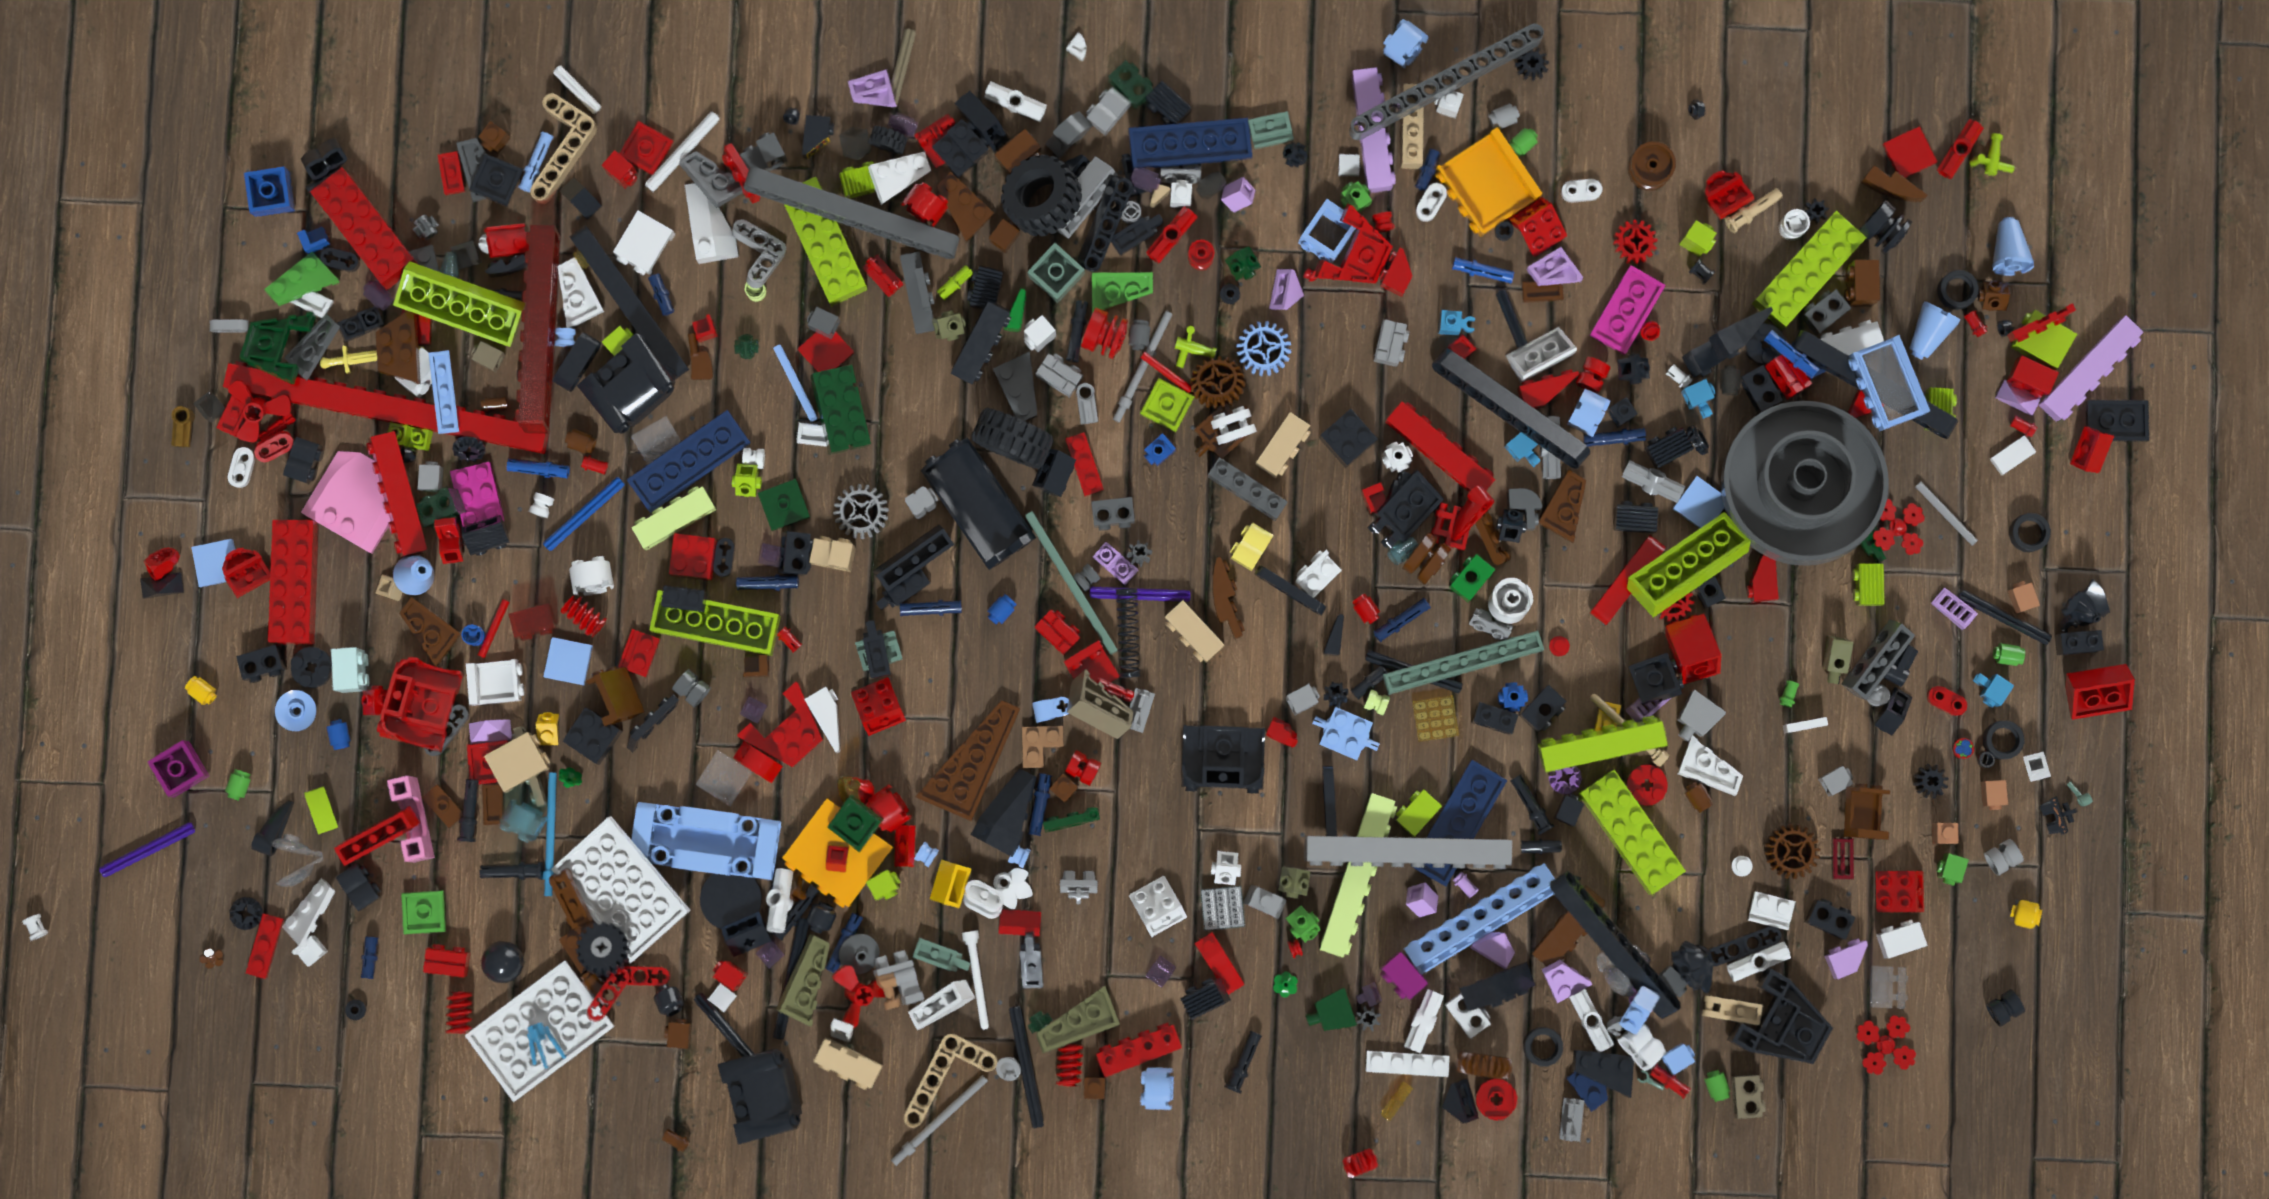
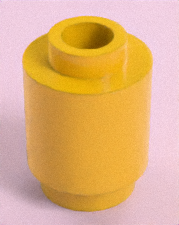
[185,676,217,705]

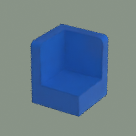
[297,227,331,254]

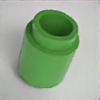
[1509,128,1538,158]
[1993,643,2025,666]
[224,769,251,801]
[1704,1070,1730,1102]

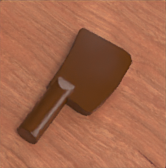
[687,333,713,380]

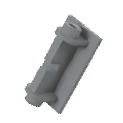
[1160,164,1201,184]
[1468,608,1513,640]
[1129,688,1155,733]
[1560,1098,1584,1142]

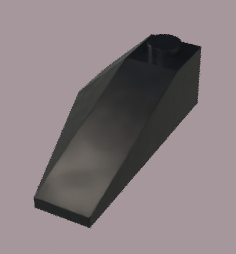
[970,768,1036,857]

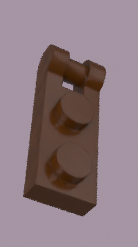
[1475,512,1511,565]
[549,868,593,929]

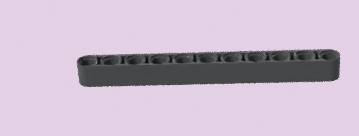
[1349,24,1544,140]
[744,167,960,259]

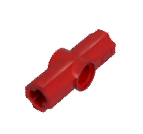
[1936,119,1984,179]
[1146,206,1198,264]

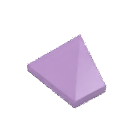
[1269,269,1304,310]
[1995,380,2041,416]
[469,720,512,744]
[1471,932,1515,970]

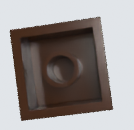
[1843,260,1880,307]

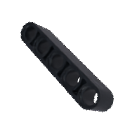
[1077,176,1133,272]

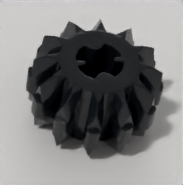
[1514,48,1549,82]
[1913,764,1948,799]

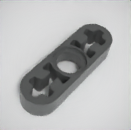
[424,705,470,756]

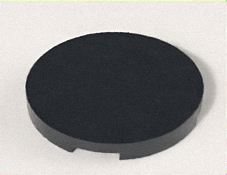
[700,870,762,929]

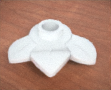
[994,868,1033,909]

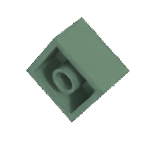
[1027,243,1085,303]

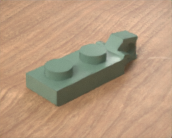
[912,938,971,972]

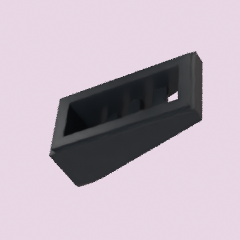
[1323,614,1344,656]

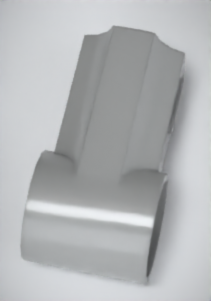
[1076,383,1098,424]

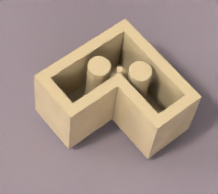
[809,536,856,572]

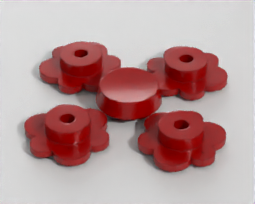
[1873,499,1925,555]
[1856,1015,1916,1075]

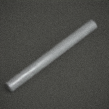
[1915,482,1978,545]

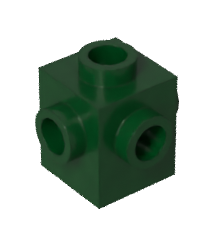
[1225,246,1261,281]

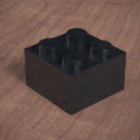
[1319,409,1378,468]
[563,707,623,765]

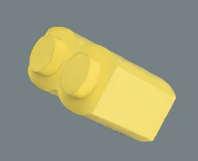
[1230,523,1274,571]

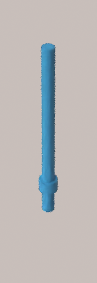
[543,773,557,896]

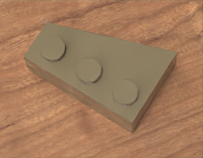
[1067,669,1133,739]

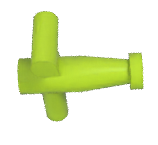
[1970,133,2015,176]
[1174,326,1217,368]

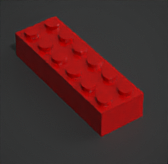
[310,167,418,290]
[268,520,319,645]

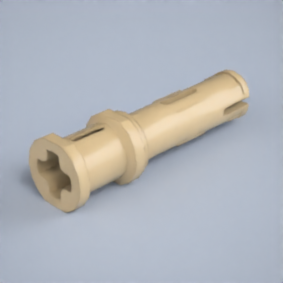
[1724,188,1783,233]

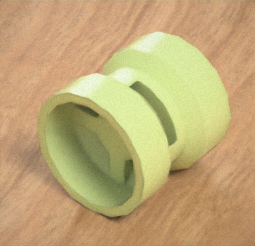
[744,278,767,302]
[1364,689,1390,715]

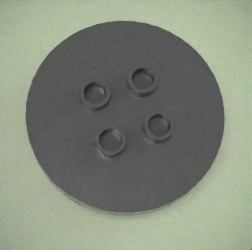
[1721,401,1889,566]

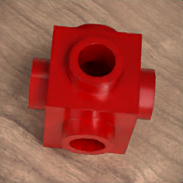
[361,686,388,716]

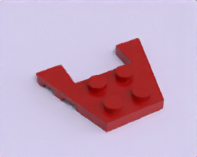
[1315,204,1393,284]
[737,682,823,767]

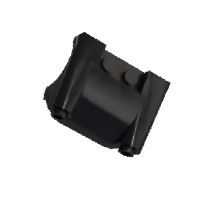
[577,333,677,434]
[1181,725,1265,794]
[717,1048,802,1145]

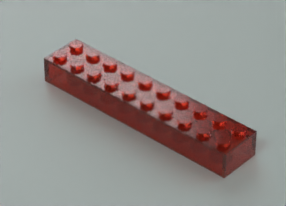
[515,225,561,434]

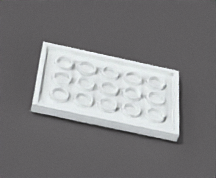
[551,816,690,963]
[465,960,615,1102]

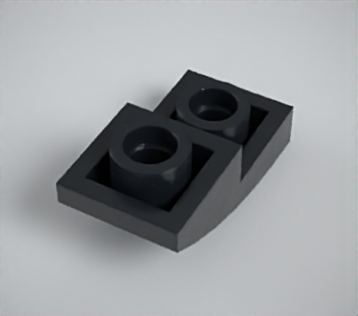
[485,254,530,278]
[337,306,384,343]

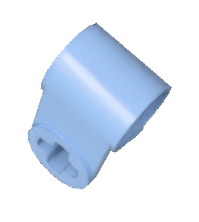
[1032,697,1069,723]

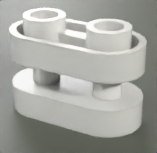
[1211,406,1257,445]
[963,880,1004,919]

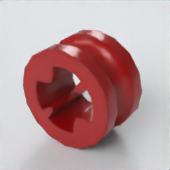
[1287,939,1303,959]

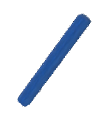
[543,477,625,551]

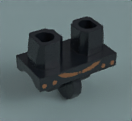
[2040,796,2077,835]

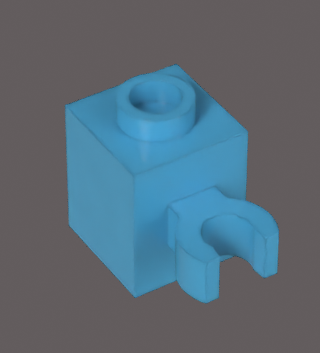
[1438,310,1475,336]
[1681,379,1715,419]
[1505,432,1541,467]
[1972,673,2014,708]

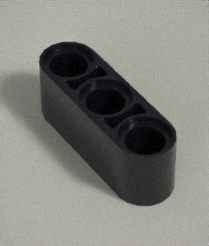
[553,332,602,392]

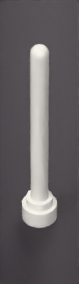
[962,930,989,1030]

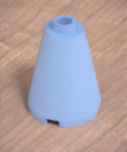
[1992,217,2034,276]
[1910,301,1961,360]
[393,555,434,595]

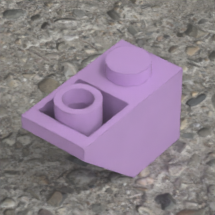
[1825,938,1868,979]

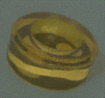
[572,249,590,269]

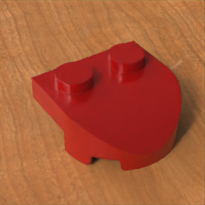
[1705,170,1754,220]
[222,548,270,598]

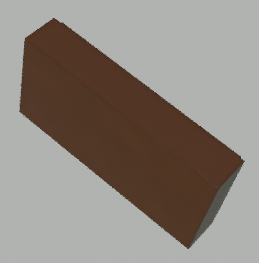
[1521,281,1564,303]
[482,783,505,825]

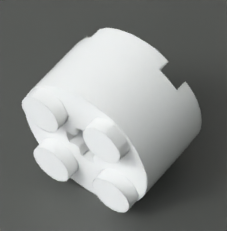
[569,556,614,596]
[1488,578,1533,624]

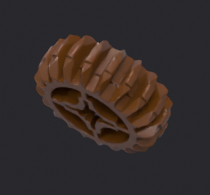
[1190,356,1245,410]
[1764,824,1821,879]
[1456,1052,1512,1079]

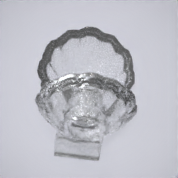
[271,834,323,887]
[1596,945,1651,997]

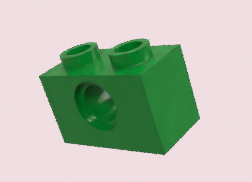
[1449,554,1495,603]

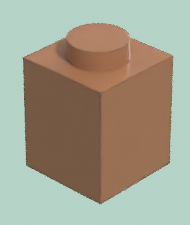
[2008,581,2040,614]
[1981,780,2008,810]
[1932,823,1958,844]

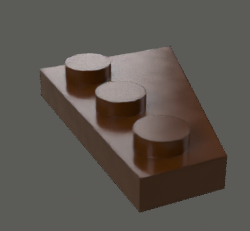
[937,171,994,243]
[1538,470,1586,543]

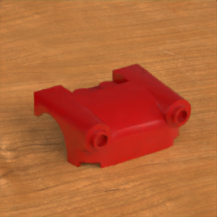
[377,657,464,753]

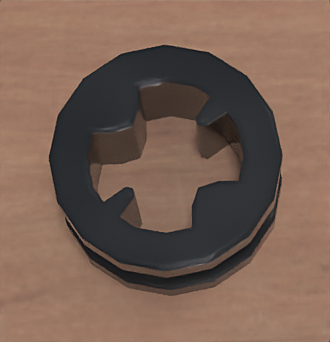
[1495,221,1514,241]

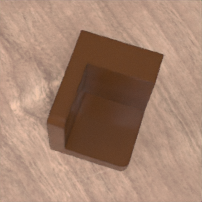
[743,655,770,678]

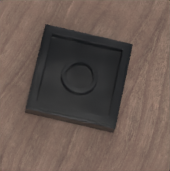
[469,153,523,207]

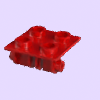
[914,114,955,169]

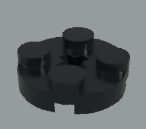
[1745,323,1786,365]
[290,647,332,688]

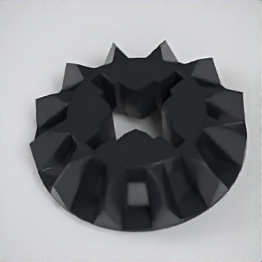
[1687,425,1709,455]
[452,437,486,462]
[229,897,263,930]

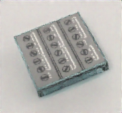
[1200,886,1245,931]

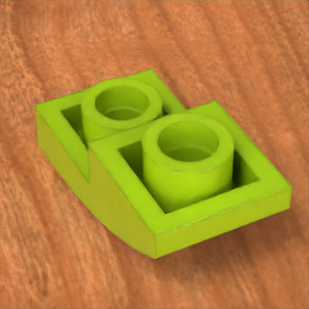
[388,422,433,451]
[304,786,338,834]

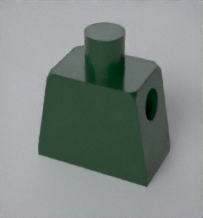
[1305,988,1357,1031]

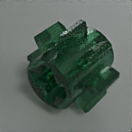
[734,334,759,359]
[1028,1010,1053,1034]

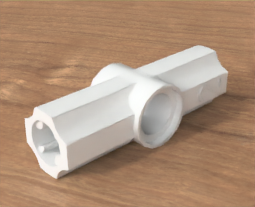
[984,82,1047,122]
[766,868,793,933]
[1726,941,1791,982]
[1404,989,1444,1053]
[1569,989,1614,1053]

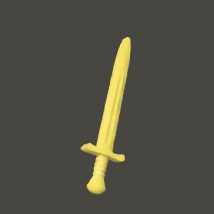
[320,346,425,375]

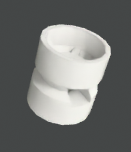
[1778,209,1810,240]

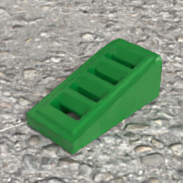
[1004,289,1026,332]

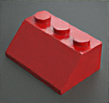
[2065,664,2135,720]

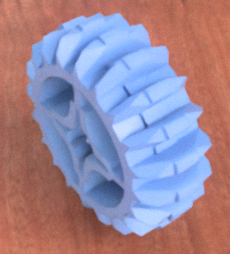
[1237,321,1291,376]

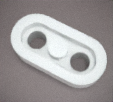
[1561,179,1602,202]
[1416,183,1447,222]
[228,447,256,488]

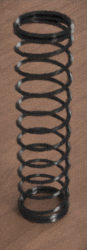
[1116,588,1141,678]

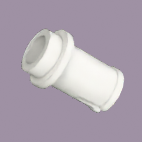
[1666,364,1692,388]

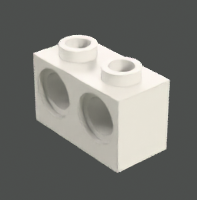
[1445,993,1491,1039]

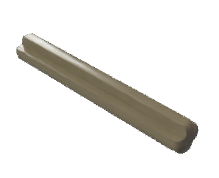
[891,29,916,106]

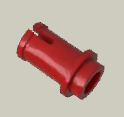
[1964,311,1988,338]
[2010,415,2038,438]
[581,455,609,475]
[777,627,802,653]

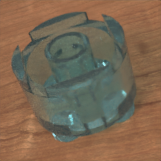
[499,799,548,843]

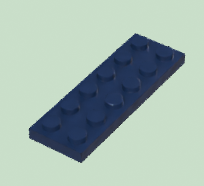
[1128,118,1253,170]
[626,410,751,513]
[1410,760,1507,887]

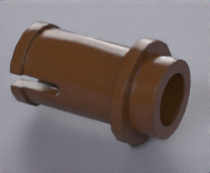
[481,396,507,413]
[662,1129,690,1152]

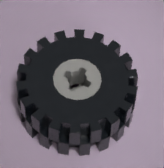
[576,922,631,977]

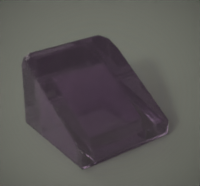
[1146,956,1176,988]

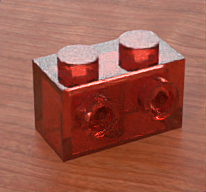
[509,603,557,641]

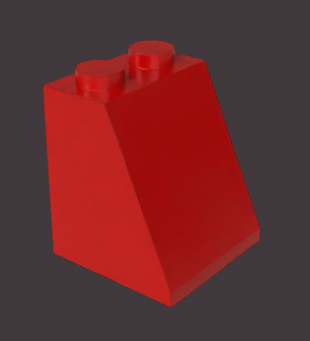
[1665,614,1722,685]

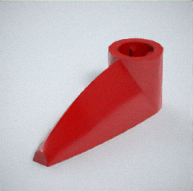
[1452,485,1494,541]

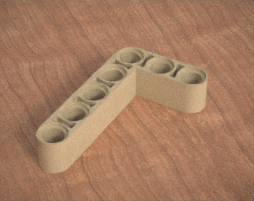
[530,94,597,204]
[904,1033,998,1128]

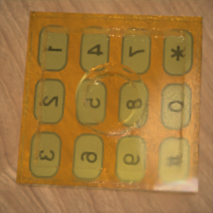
[1412,695,1459,742]

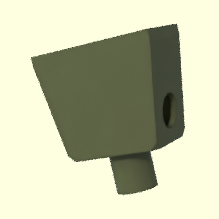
[1823,636,1854,684]

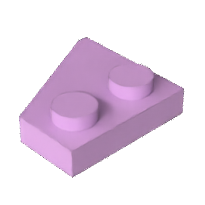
[848,70,896,107]
[1527,247,1583,286]
[1542,960,1592,1003]

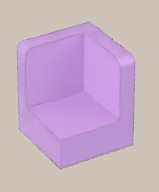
[1221,177,1255,212]
[1406,883,1438,917]

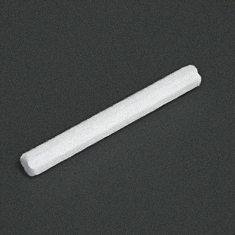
[646,112,720,191]

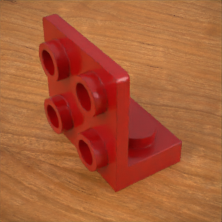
[1508,197,1567,257]
[1064,640,1119,683]
[851,677,906,736]
[1876,871,1924,912]

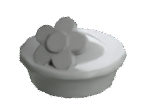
[1867,684,1890,707]
[1606,1016,1625,1036]
[996,1057,1021,1081]

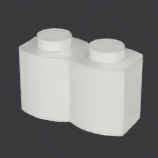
[1618,1024,1666,1071]

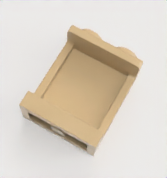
[484,732,551,793]

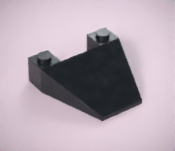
[1682,307,1773,378]
[1727,968,1833,1064]

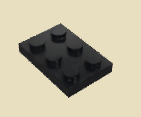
[2086,400,2149,442]

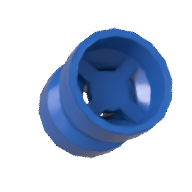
[461,624,485,646]

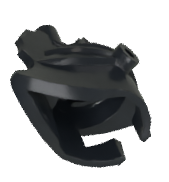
[2058,579,2111,633]
[1671,941,1713,994]

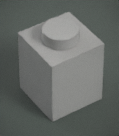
[418,461,443,492]
[1818,766,1853,797]

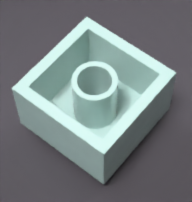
[331,647,369,693]

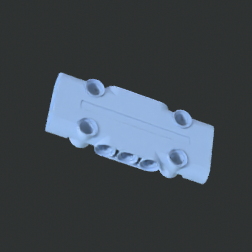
[631,802,781,880]

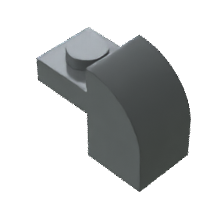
[1045,111,1093,158]
[1507,488,1542,531]

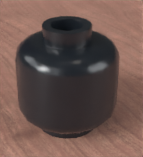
[806,901,837,934]
[653,984,684,1017]

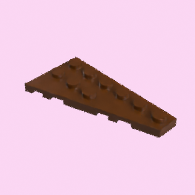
[915,700,1020,822]

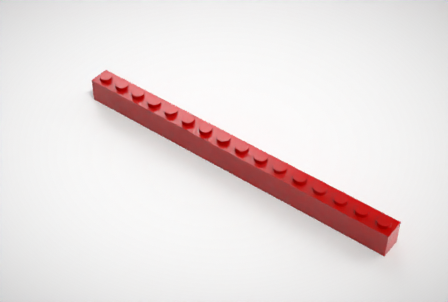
[223,361,550,454]

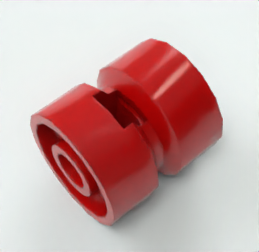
[1188,239,1215,271]
[1575,357,1611,394]
[1065,750,1102,786]

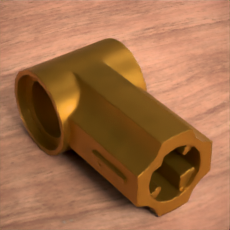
[171,406,195,447]

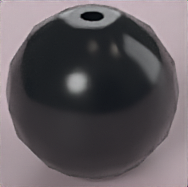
[481,941,524,983]

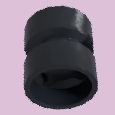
[1986,989,2026,1027]

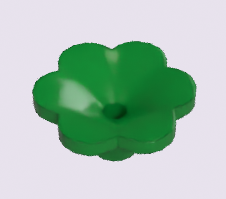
[558,767,582,788]
[1273,971,1298,998]

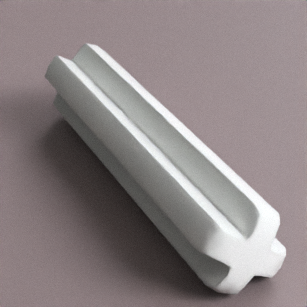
[553,66,601,114]

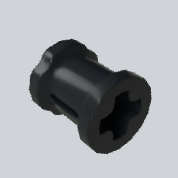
[1689,259,1716,285]

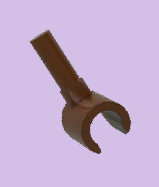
[790,876,807,902]

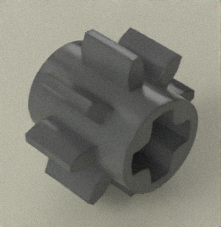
[412,215,439,240]
[1127,540,1153,567]
[1356,1006,1381,1031]

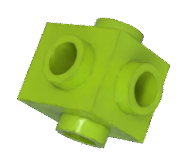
[732,464,762,497]

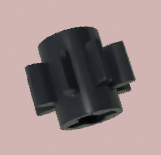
[1283,142,1308,168]
[1804,198,1829,224]
[1323,681,1348,708]

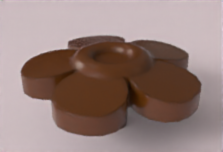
[199,948,224,969]

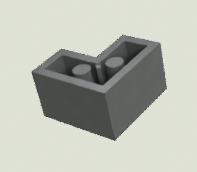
[740,133,788,172]

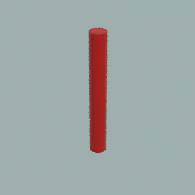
[1140,351,1191,393]
[477,599,510,658]

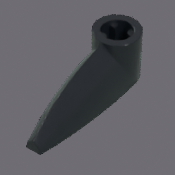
[251,800,294,856]

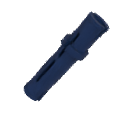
[1583,428,1646,447]
[736,574,799,591]
[1373,598,1431,643]
[900,600,962,616]
[1028,773,1052,836]
[825,912,863,973]

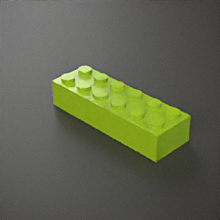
[784,177,868,306]
[1752,211,1867,330]
[393,261,526,347]
[1627,512,1751,617]
[649,590,781,656]
[1537,715,1668,772]
[1578,770,1686,895]

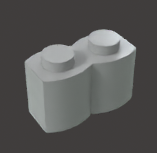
[1086,87,1131,136]

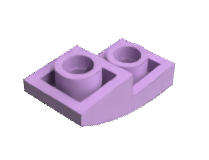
[1093,542,1139,586]

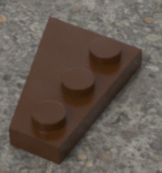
[399,597,461,666]

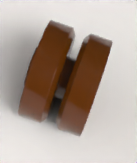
[1628,142,1676,191]
[1402,532,1451,585]

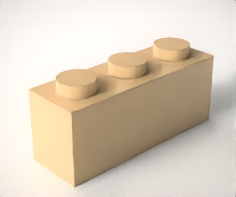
[1255,412,1311,478]
[1165,600,1225,663]

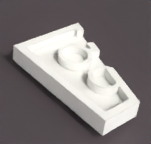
[868,152,931,205]
[558,257,604,328]
[1677,735,1743,796]
[282,878,335,949]

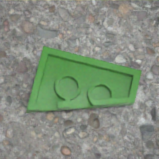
[265,252,339,306]
[1092,273,1153,313]

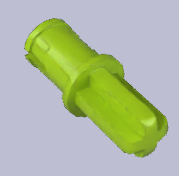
[936,265,973,300]

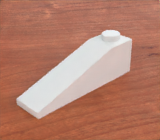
[685,183,739,264]

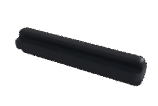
[1496,290,1527,348]

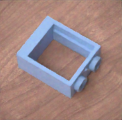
[1298,199,1356,264]

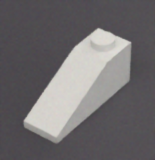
[804,687,841,753]
[908,980,975,1030]

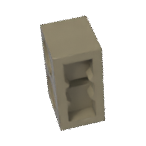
[1731,1075,1765,1119]

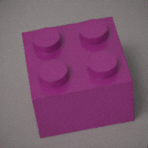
[147,740,210,798]
[1380,952,1428,1000]

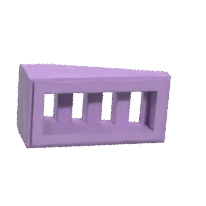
[1931,588,1978,630]
[1626,698,1671,722]

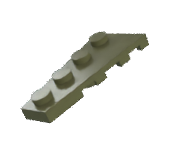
[776,934,830,1027]
[1036,986,1120,1053]

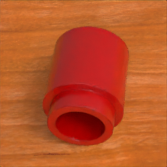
[1352,593,1381,624]

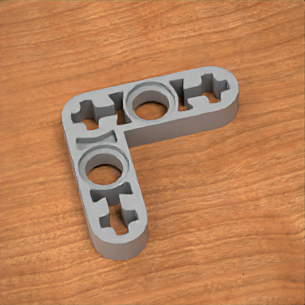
[732,220,786,288]

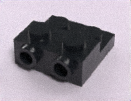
[932,119,989,178]
[1629,653,1684,705]

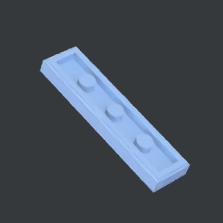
[773,345,818,422]
[428,350,459,434]

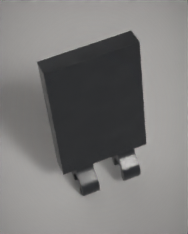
[1367,470,1444,548]

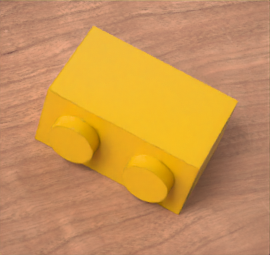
[930,860,971,908]

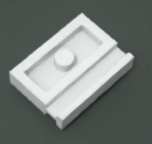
[1747,891,1795,930]

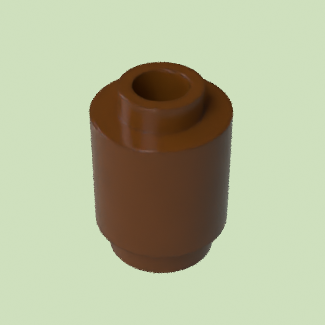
[565,429,597,454]
[1684,781,1713,813]
[581,972,609,999]

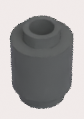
[1128,320,1151,351]

